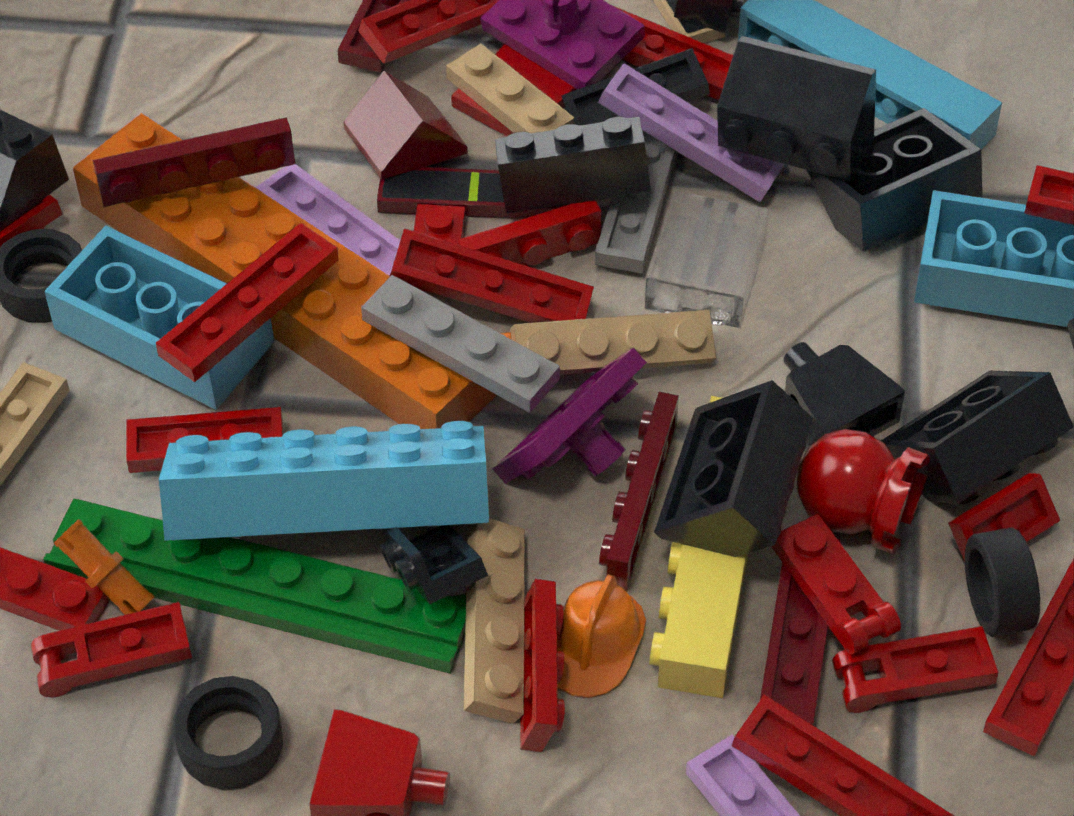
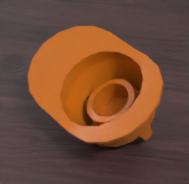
[557,574,646,698]

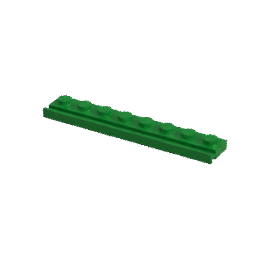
[43,498,466,674]

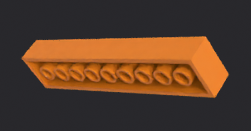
[72,113,497,429]

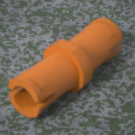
[54,519,155,615]

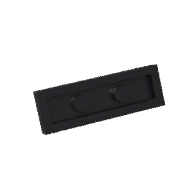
[561,48,710,126]

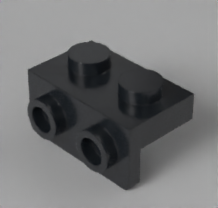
[379,525,488,604]

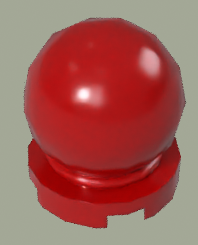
[796,429,930,555]

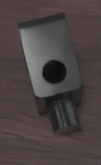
[783,342,905,446]

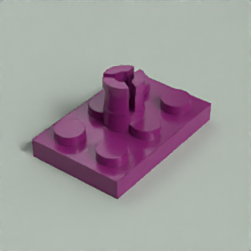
[481,0,645,89]
[492,347,647,484]

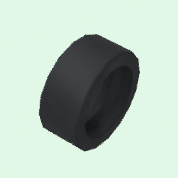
[0,229,82,322]
[965,528,1041,637]
[173,676,283,789]

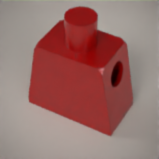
[309,709,450,816]

